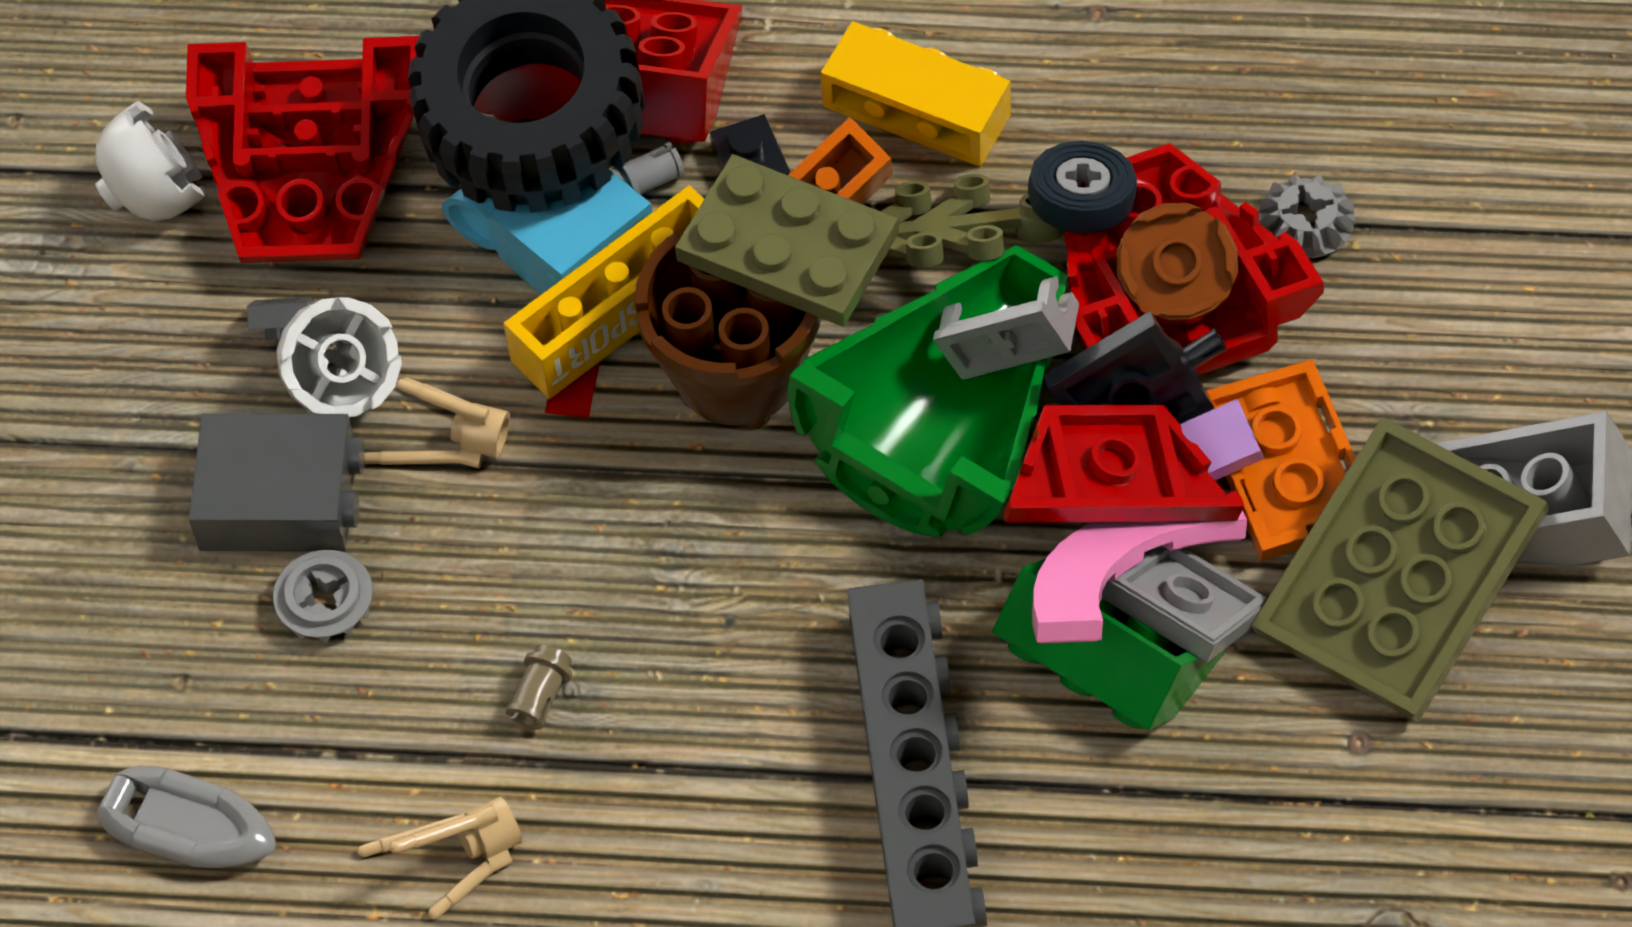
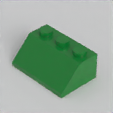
[991,558,1227,731]

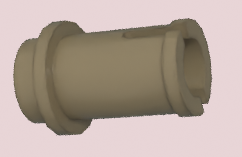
[506,644,572,730]

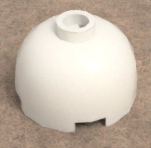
[95,101,208,221]
[276,297,402,417]

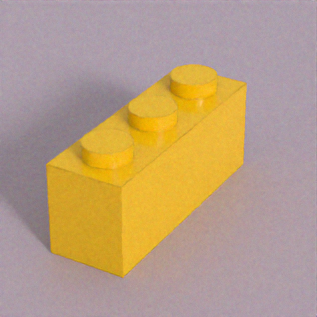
[821,21,1011,167]

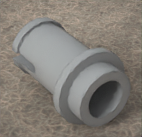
[610,142,685,195]

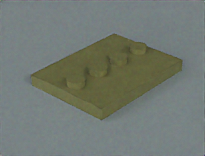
[1251,416,1549,722]

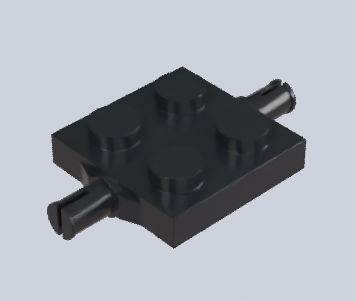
[1043,311,1228,424]

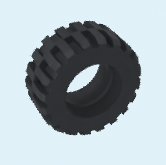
[408,0,645,212]

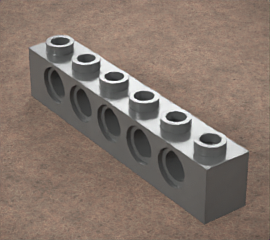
[847,579,987,927]

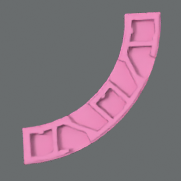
[1032,490,1247,644]

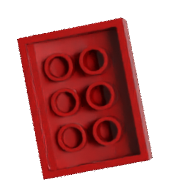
[476,0,742,144]

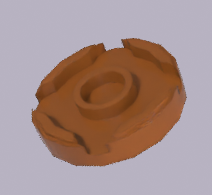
[1116,203,1238,325]

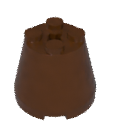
[635,232,822,429]

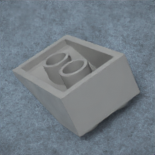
[1435,411,1632,566]

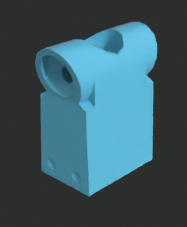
[442,170,653,295]

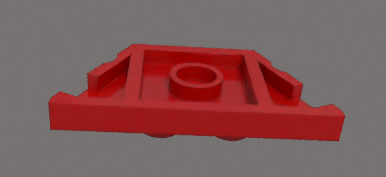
[1004,405,1244,523]

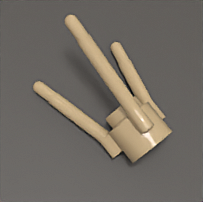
[364,377,510,468]
[357,796,522,919]

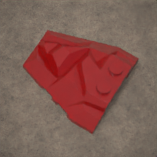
[185,36,419,263]
[1064,143,1324,376]

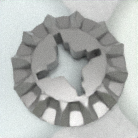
[1259,172,1355,258]
[273,550,374,644]

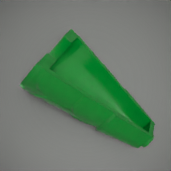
[788,245,1068,538]

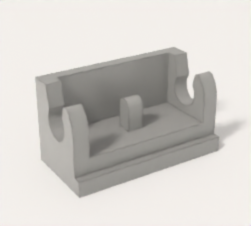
[933,276,1079,380]

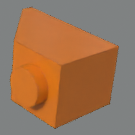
[788,117,893,204]

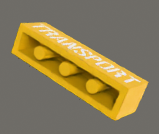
[503,185,704,400]

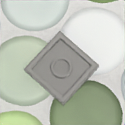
[1102,546,1268,663]

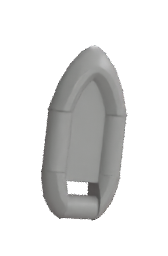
[97,766,276,868]

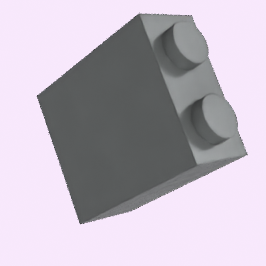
[189,413,365,551]

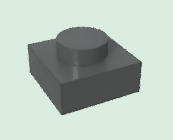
[246,296,315,339]

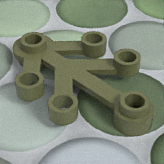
[880,174,1064,268]

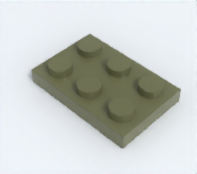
[675,154,899,327]

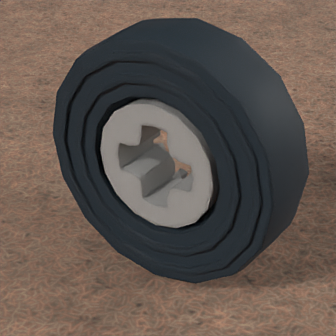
[1028,141,1137,234]

